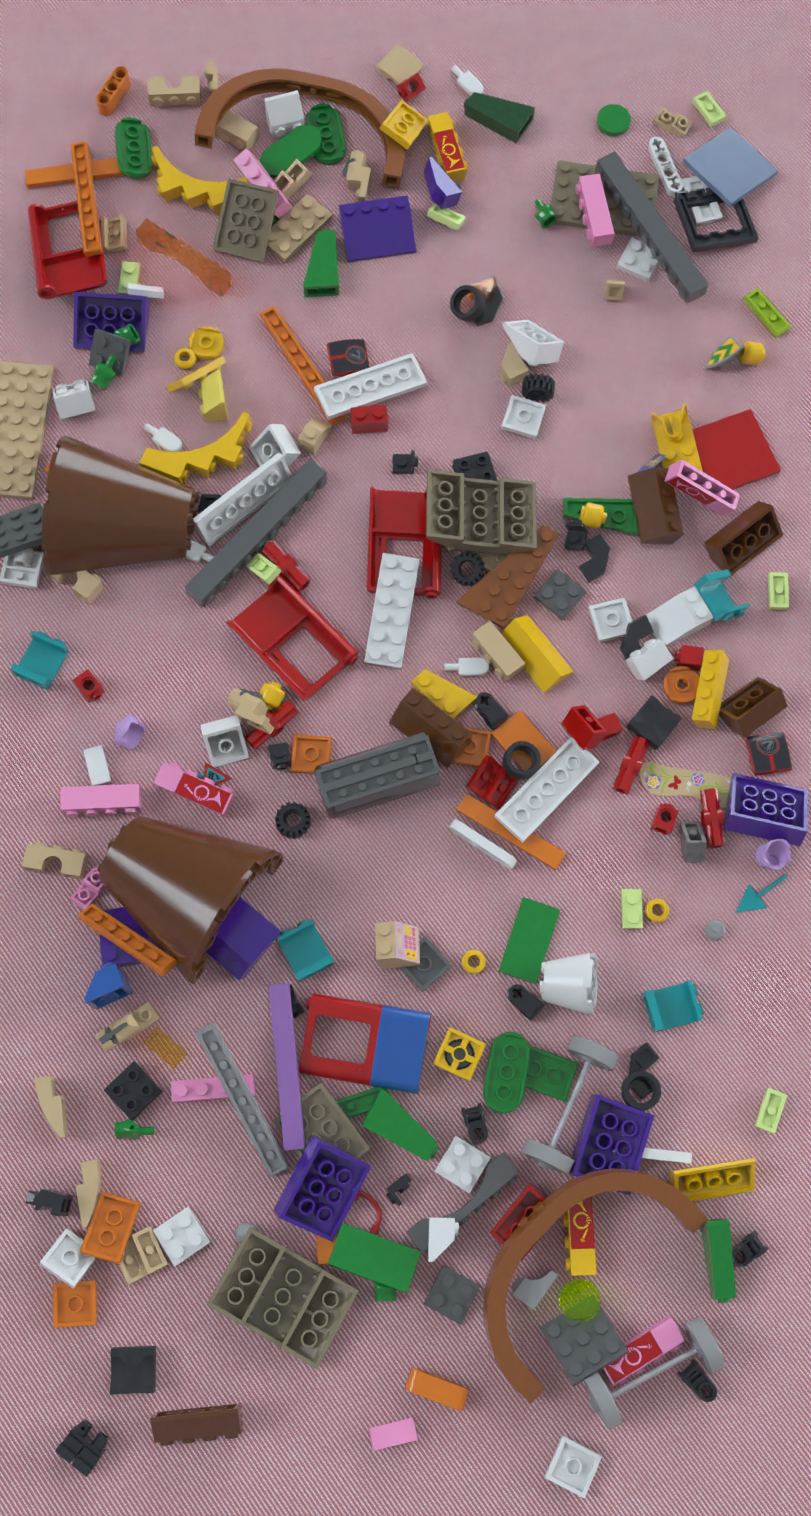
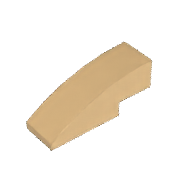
[274,159,313,199]
[34,1076,68,1138]
[76,1159,102,1228]

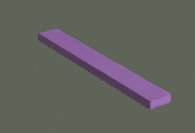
[268,983,306,1151]

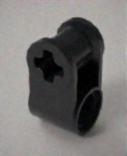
[474,692,508,730]
[506,984,545,1021]
[461,1103,488,1145]
[732,1230,769,1267]
[677,1359,717,1402]

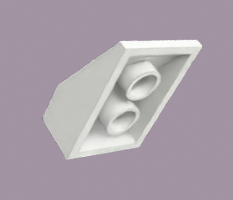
[502,320,564,366]
[647,586,714,646]

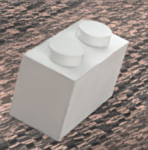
[625,639,673,681]

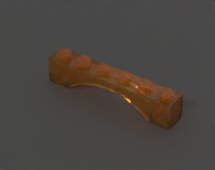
[136,218,233,297]

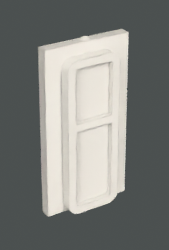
[681,176,723,225]

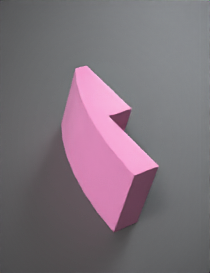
[70,866,105,910]
[368,1417,418,1451]

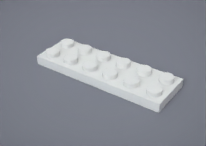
[314,353,427,420]
[193,453,292,547]
[364,553,420,669]
[494,737,600,843]

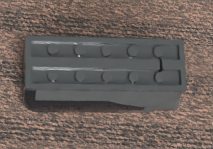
[314,732,441,819]

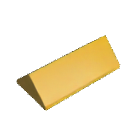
[501,615,574,694]
[668,1158,755,1201]

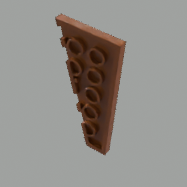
[456,525,559,629]

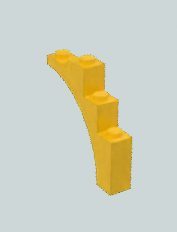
[151,146,249,216]
[139,411,253,483]

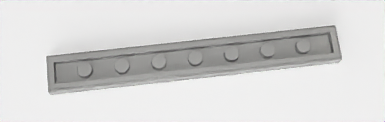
[195,1022,289,1177]

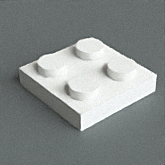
[616,237,658,282]
[501,395,546,439]
[588,597,632,643]
[434,1135,491,1194]
[153,1206,211,1267]
[40,1228,96,1289]
[544,1435,602,1498]

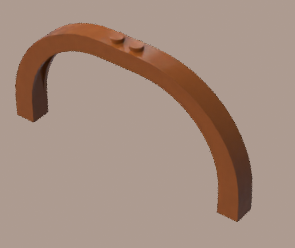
[195,68,405,189]
[483,1168,708,1404]

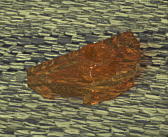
[466,276,496,300]

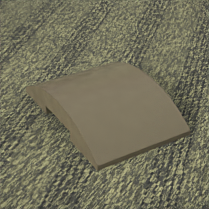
[426,469,537,553]
[206,1227,359,1369]

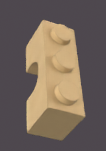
[148,75,201,107]
[43,566,104,605]
[22,842,89,880]

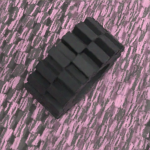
[521,373,555,402]
[450,552,486,586]
[275,801,311,839]

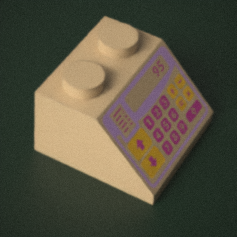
[375,921,420,969]

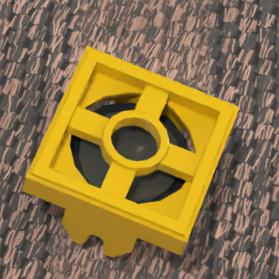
[433,1027,486,1082]

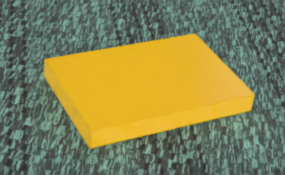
[379,100,428,150]

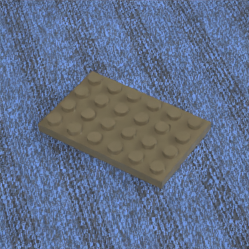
[551,160,660,237]

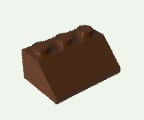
[719,677,788,738]

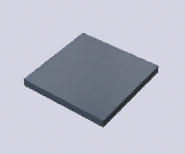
[682,127,778,207]

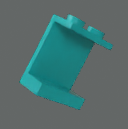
[693,569,750,622]
[10,630,69,690]
[277,919,335,983]
[642,980,704,1033]

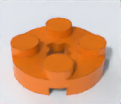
[662,666,700,704]

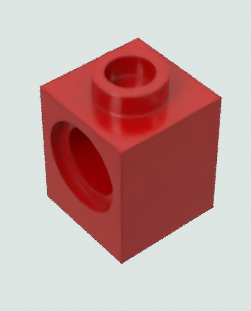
[396,73,426,102]
[674,644,704,671]
[73,669,105,703]
[597,712,623,742]
[650,803,679,836]

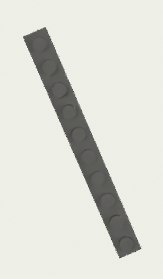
[595,151,708,304]
[185,459,327,607]

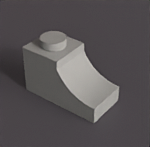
[511,1269,558,1310]

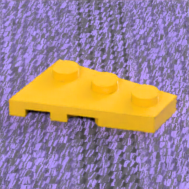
[166,356,226,392]
[411,669,477,719]

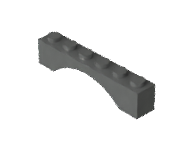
[406,1152,519,1253]

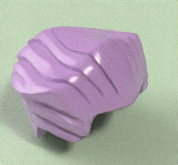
[114,714,146,750]
[756,839,791,871]

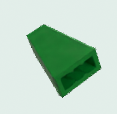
[303,229,339,297]
[362,1088,438,1161]
[701,1219,736,1303]

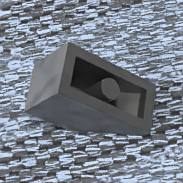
[680,822,707,863]

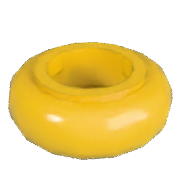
[174,348,196,369]
[645,899,669,923]
[461,950,486,974]

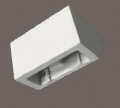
[53,379,96,420]

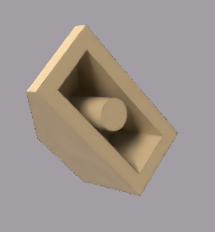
[499,342,529,388]
[298,417,333,455]

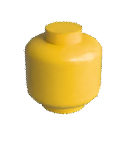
[738,341,766,366]
[579,502,607,529]
[259,681,285,710]

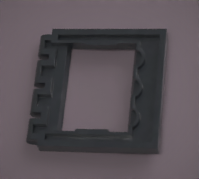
[673,187,759,252]

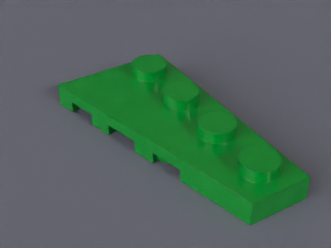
[563,498,638,536]

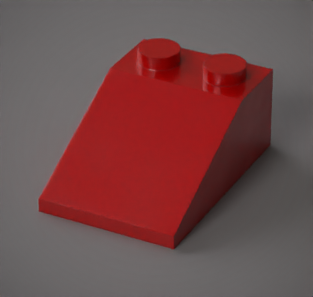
[490,1181,548,1261]

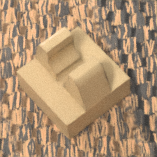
[605,280,625,301]

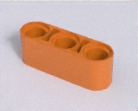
[96,66,131,116]
[404,1367,470,1411]

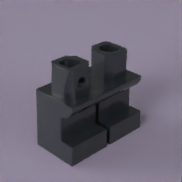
[26,1189,73,1216]
[55,1419,109,1477]

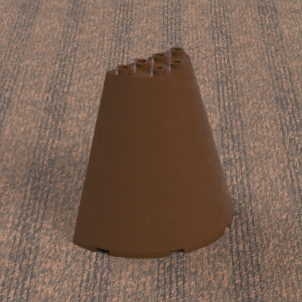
[42,436,199,575]
[97,816,284,984]

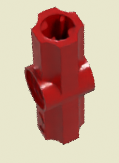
[262,541,311,592]
[245,700,299,750]
[613,736,650,795]
[700,788,725,848]

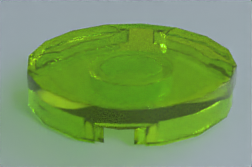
[559,1279,601,1322]

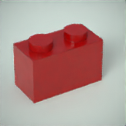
[350,405,388,434]
[561,705,607,750]

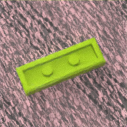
[743,288,791,338]

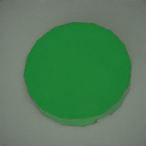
[596,104,631,137]

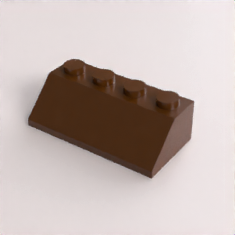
[627,467,684,544]
[704,501,783,575]
[389,688,472,769]
[150,1403,243,1446]

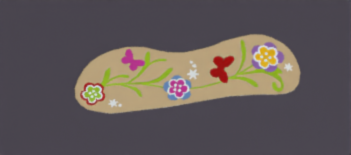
[640,762,731,808]

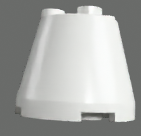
[540,953,598,1015]

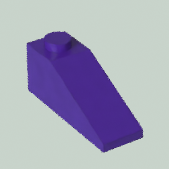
[424,157,462,210]

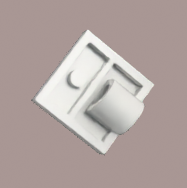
[0,548,45,589]

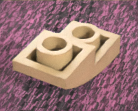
[205,59,220,93]
[652,107,693,137]

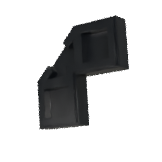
[470,283,503,327]
[579,534,610,583]
[620,615,654,664]
[629,1042,659,1100]

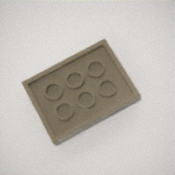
[212,178,279,262]
[273,1082,371,1158]

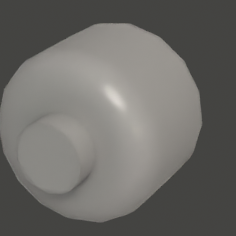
[704,920,725,941]
[234,1222,257,1243]

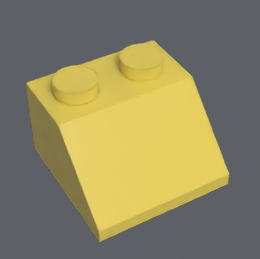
[198,370,228,422]

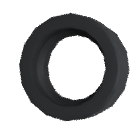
[450,285,485,322]
[502,741,541,780]
[621,1071,661,1111]

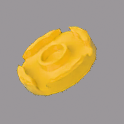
[189,326,224,361]

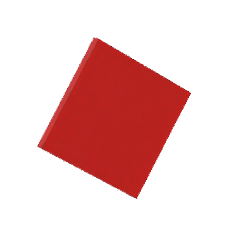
[692,409,781,490]

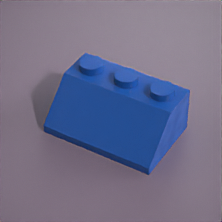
[84,962,133,1010]

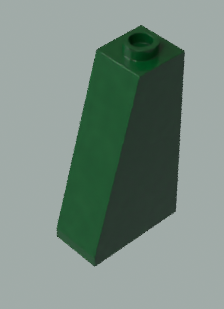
[464,92,535,143]

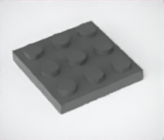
[0,503,43,558]
[540,1295,628,1387]

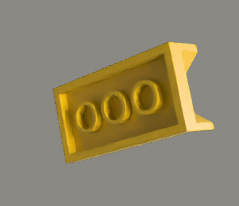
[651,404,703,472]

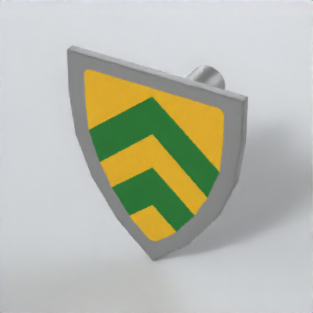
[704,335,744,369]

